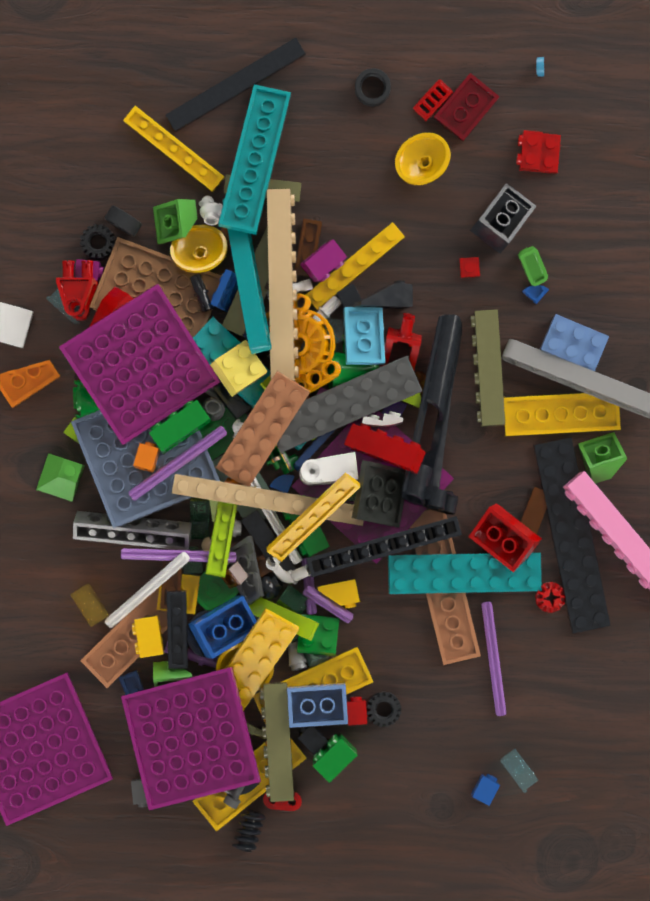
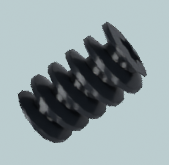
[232,809,266,852]

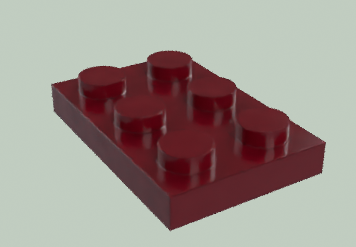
[434,73,500,141]

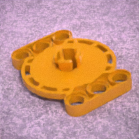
[266,293,341,394]

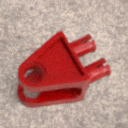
[56,260,99,321]
[380,313,422,370]

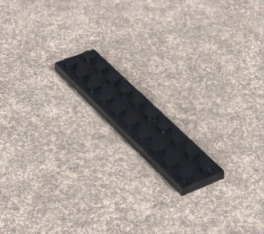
[533,438,611,633]

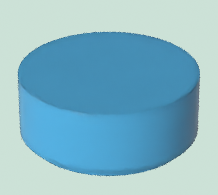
[536,57,544,77]

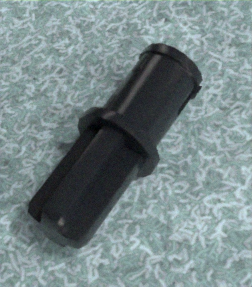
[190,274,213,313]

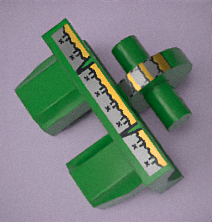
[266,444,299,475]

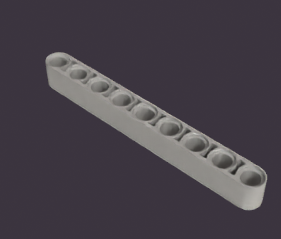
[501,339,650,419]

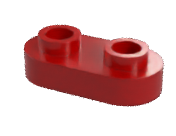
[263,791,302,811]

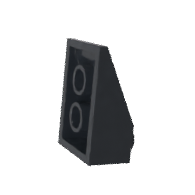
[470,183,536,254]

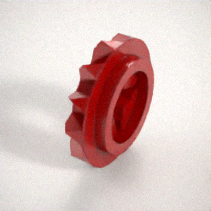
[535,582,565,613]

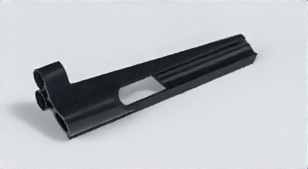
[402,314,463,515]

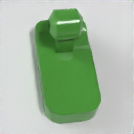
[518,246,548,286]

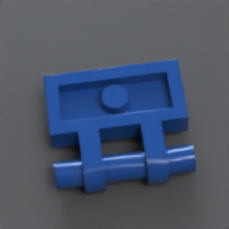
[211,269,238,312]

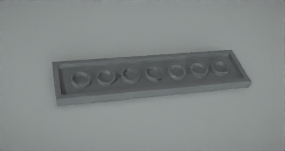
[277,356,422,453]

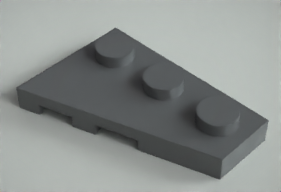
[227,536,264,605]

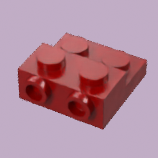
[516,130,561,174]

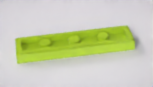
[205,501,237,577]
[249,597,319,641]

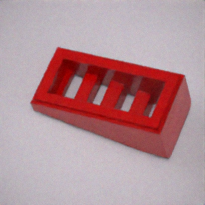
[413,79,453,121]

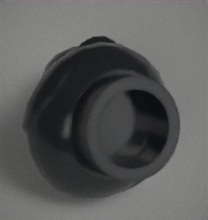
[261,575,283,599]

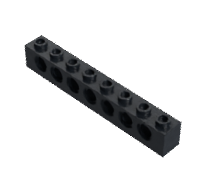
[306,516,462,577]

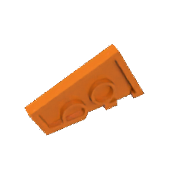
[0,360,61,408]

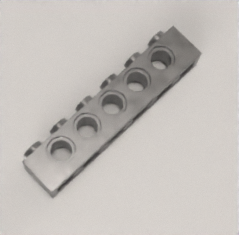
[73,511,192,550]

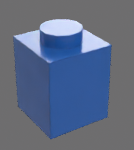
[471,773,500,806]

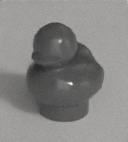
[202,397,225,421]

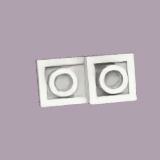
[362,411,403,427]

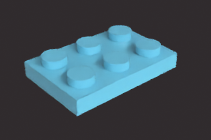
[343,307,385,365]

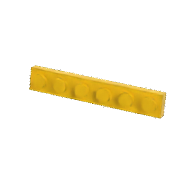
[123,106,225,192]
[306,222,405,310]
[266,472,361,562]

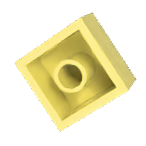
[210,340,268,397]

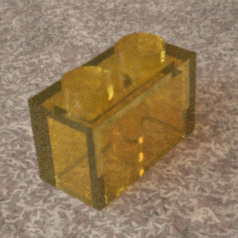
[70,584,109,627]

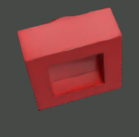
[459,257,480,278]

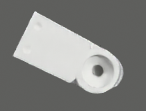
[299,452,359,486]

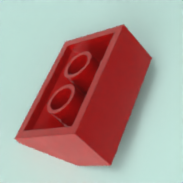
[469,504,542,573]

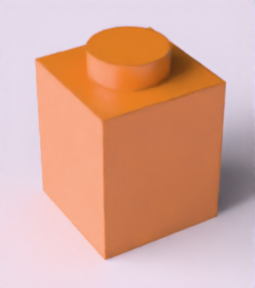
[133,442,160,473]

